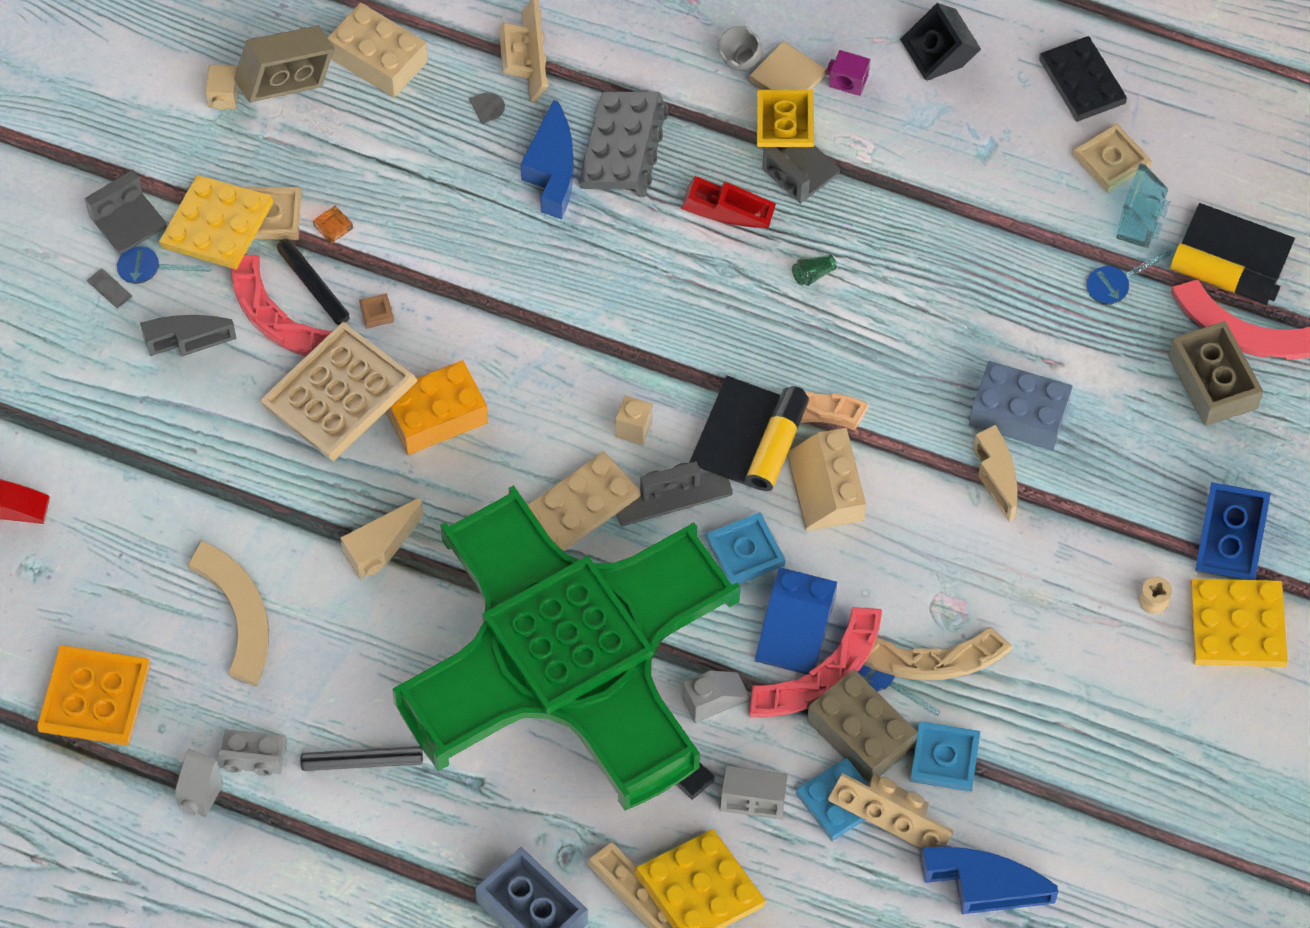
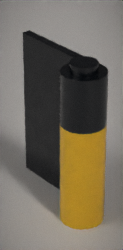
[1170,203,1295,305]
[689,375,809,491]

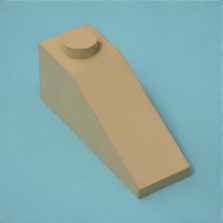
[341,498,424,579]

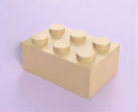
[327,2,428,98]

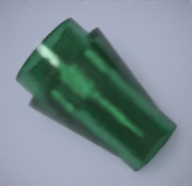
[792,254,837,286]

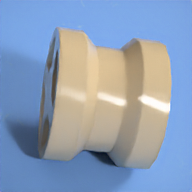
[1139,577,1172,614]

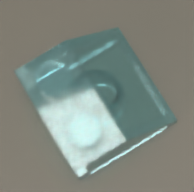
[1116,163,1171,249]

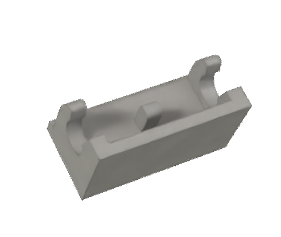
[720,766,788,820]

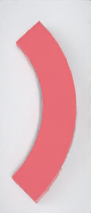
[230,255,333,357]
[1171,279,1310,360]
[749,607,882,718]

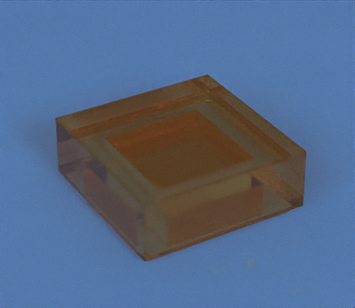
[313,205,353,244]

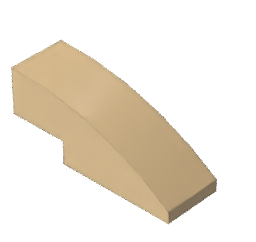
[973,425,1018,522]

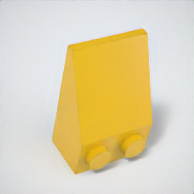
[757,90,814,147]

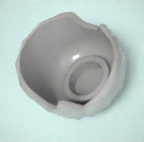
[718,26,762,70]

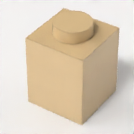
[206,65,239,110]
[615,395,653,445]

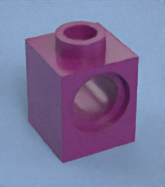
[826,50,871,96]

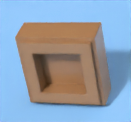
[359,293,394,329]

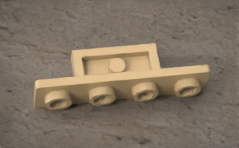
[499,0,549,102]
[828,773,953,849]

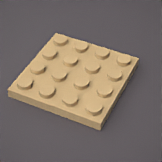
[260,322,417,462]

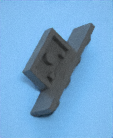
[616,461,733,527]

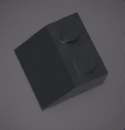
[900,3,981,81]

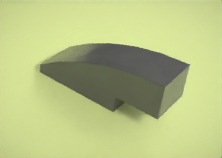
[140,315,236,357]

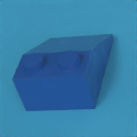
[1195,482,1271,580]
[755,567,838,675]

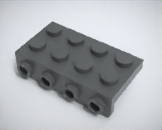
[579,92,668,197]

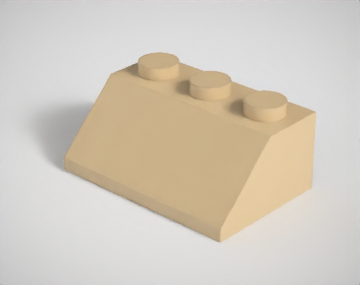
[787,428,866,531]

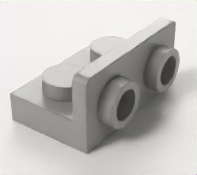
[217,729,287,776]

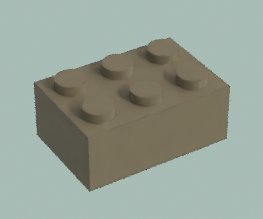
[234,25,334,103]
[1168,321,1263,426]
[807,669,918,783]

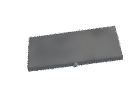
[87,268,132,309]

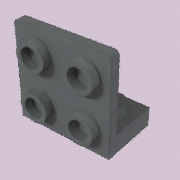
[762,145,840,204]
[85,170,167,254]

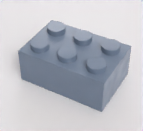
[969,360,1073,451]
[475,847,588,928]

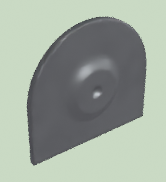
[469,92,505,124]

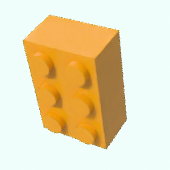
[386,360,488,455]

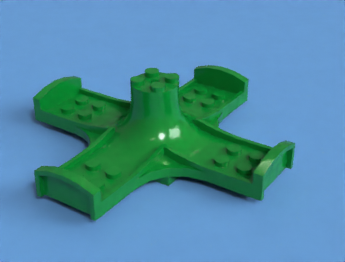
[392,485,741,811]

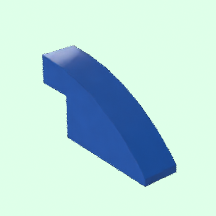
[520,100,574,220]
[921,847,1059,914]

